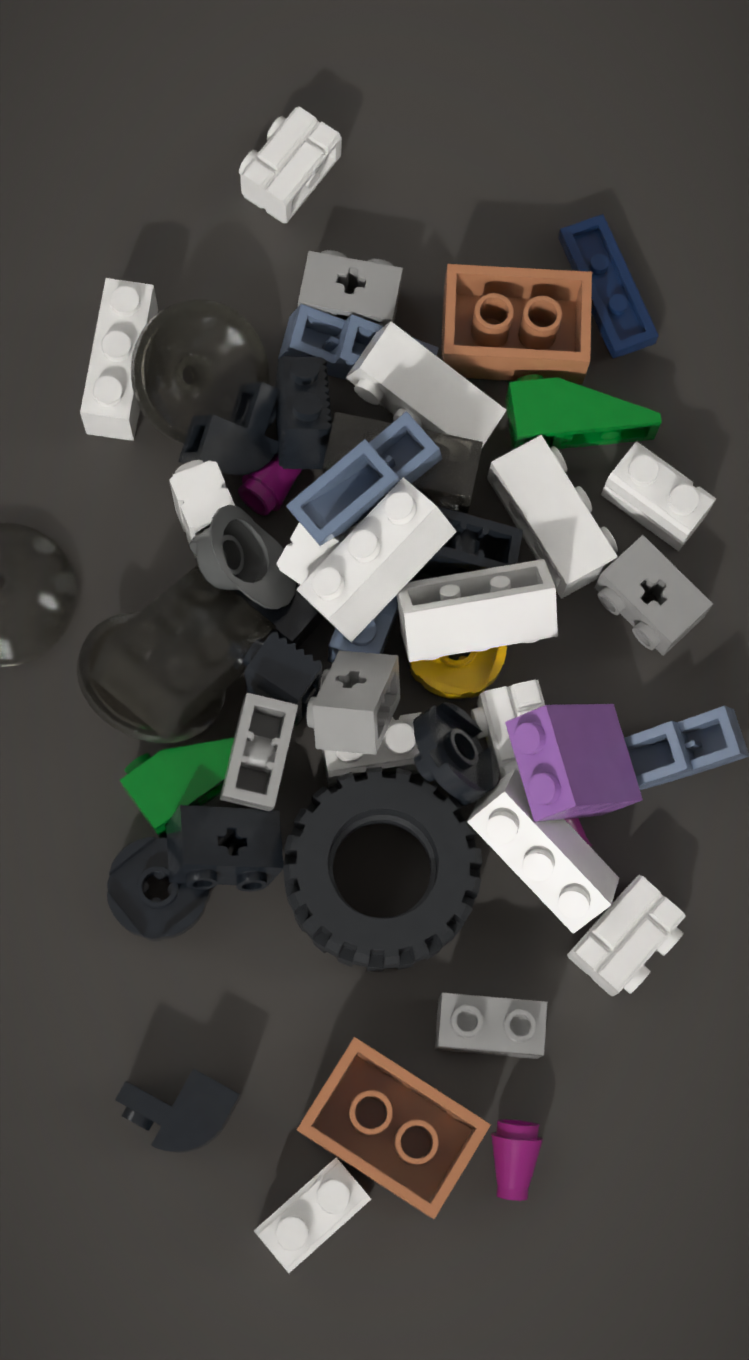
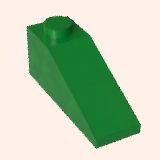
[505,374,662,450]
[120,738,234,837]

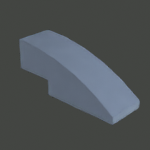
[278,304,439,380]
[286,411,442,546]
[624,706,749,790]

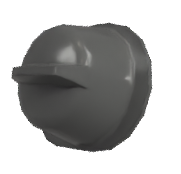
[189,505,297,609]

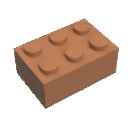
[441,264,592,384]
[297,1037,491,1219]

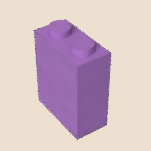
[505,704,643,822]

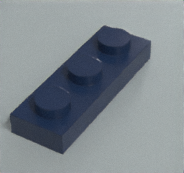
[558,214,659,359]

